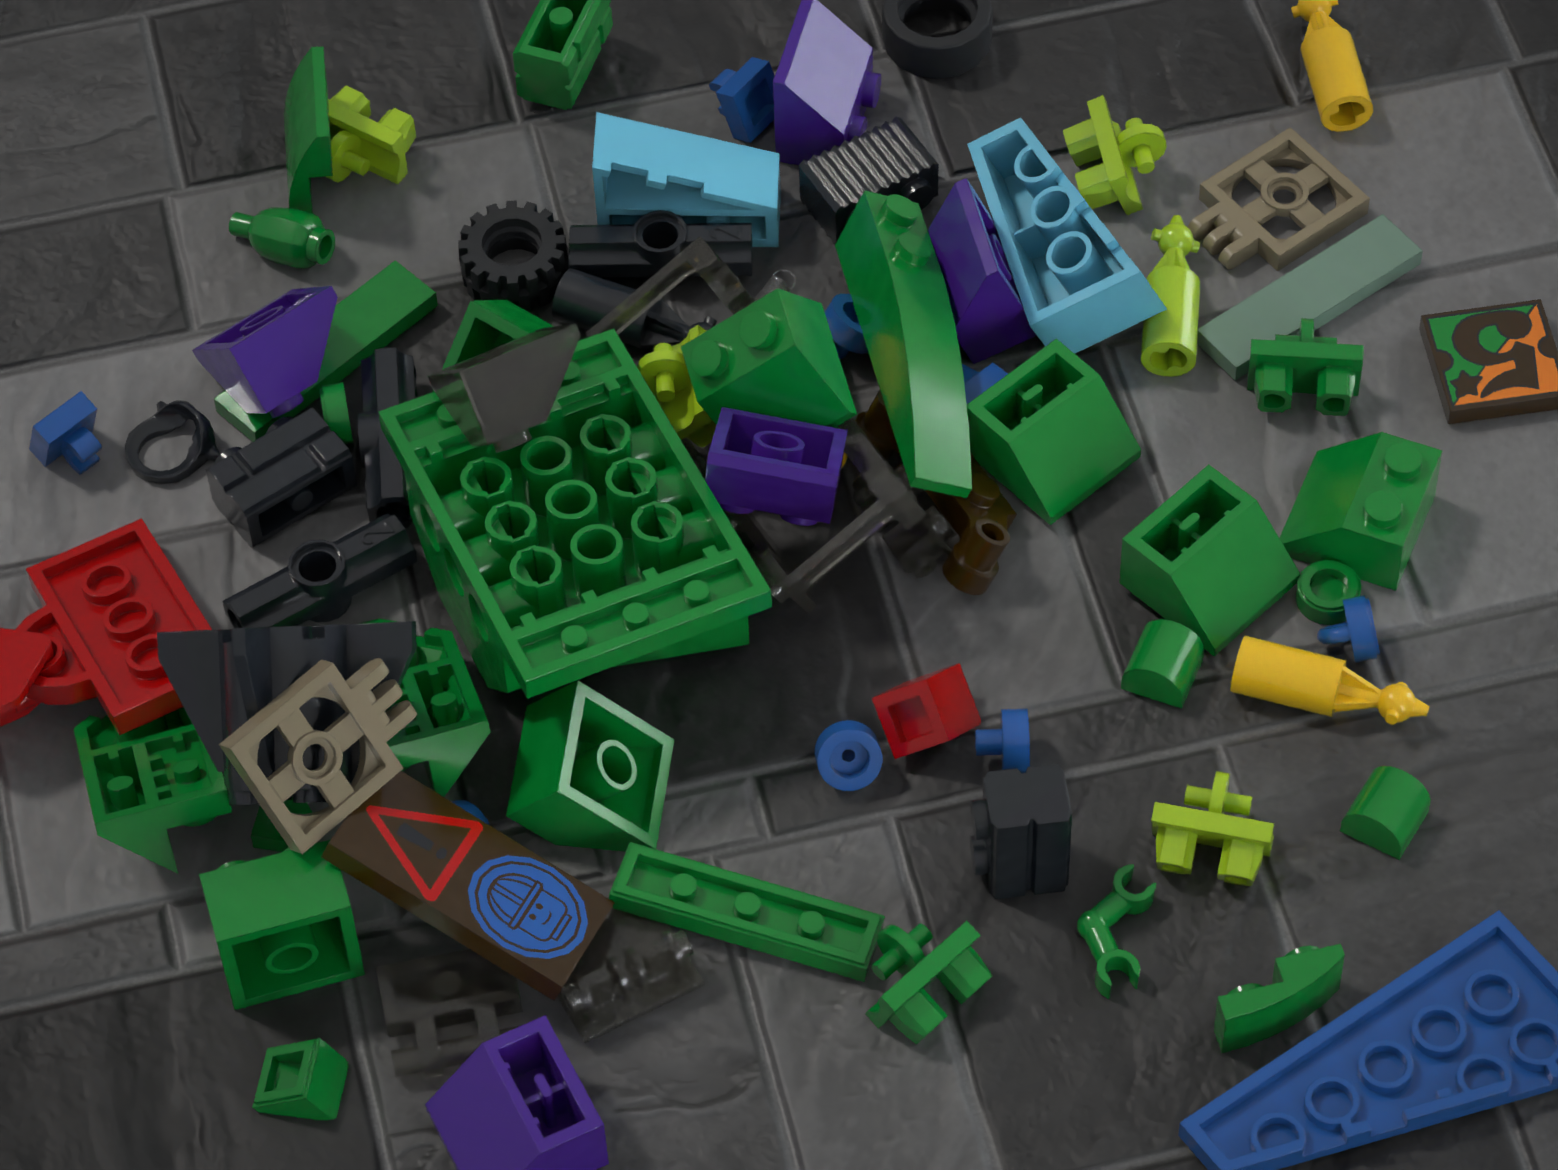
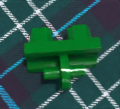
[1247,318,1364,416]
[865,921,993,1045]

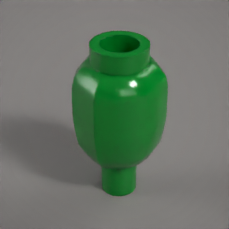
[229,207,335,269]

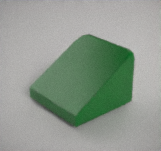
[252,1038,348,1120]

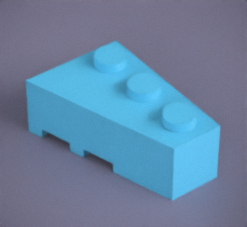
[592,112,781,247]

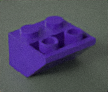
[425,1015,609,1170]

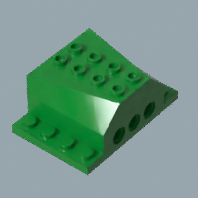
[379,328,772,699]

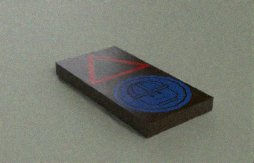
[321,771,615,1001]

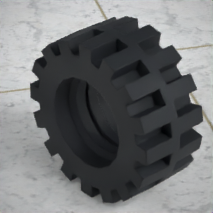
[458,200,568,312]

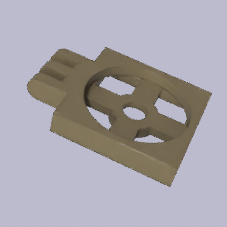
[1188,127,1370,271]
[219,658,417,854]

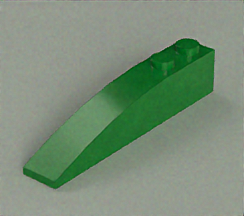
[835,190,972,498]

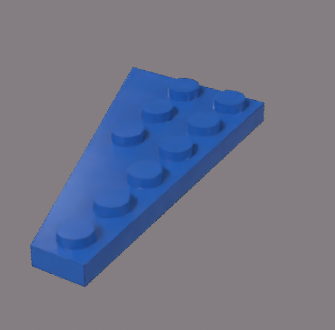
[1178,910,1558,1170]

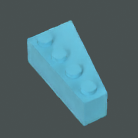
[967,117,1167,354]

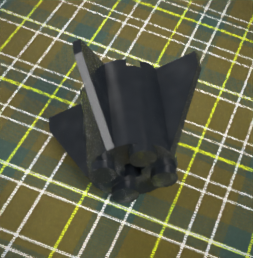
[157,621,417,805]

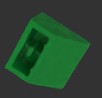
[967,339,1141,525]
[1119,464,1301,657]

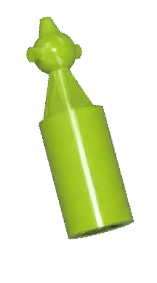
[1141,215,1200,377]

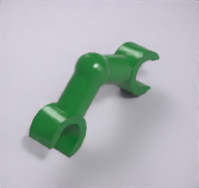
[1077,864,1156,999]

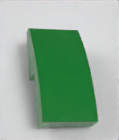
[1214,944,1345,1053]

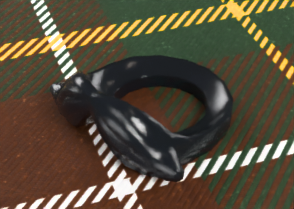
[125,400,220,484]

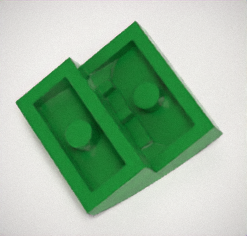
[284,46,333,213]

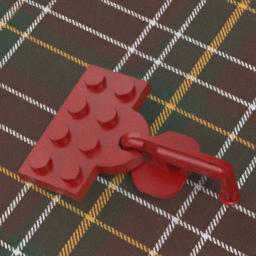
[0,518,212,735]

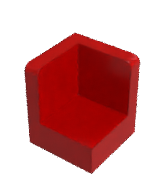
[872,663,981,759]

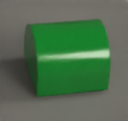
[1121,619,1204,709]
[1340,766,1431,860]

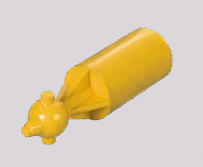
[1291,0,1373,132]
[1230,636,1430,725]

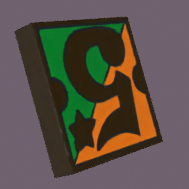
[1419,299,1558,424]

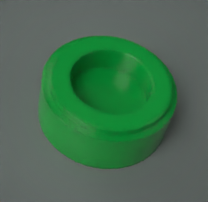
[319,382,353,444]
[1296,560,1361,625]

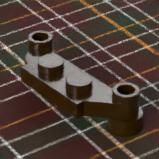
[846,390,1017,595]

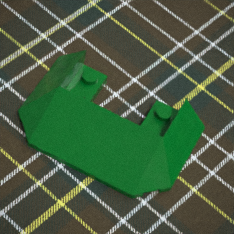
[73,618,490,874]

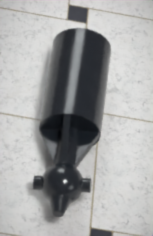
[552,268,717,350]

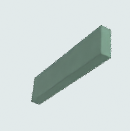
[1197,214,1423,381]

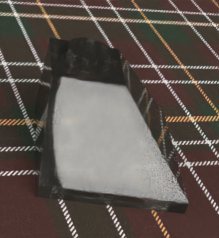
[428,324,581,453]

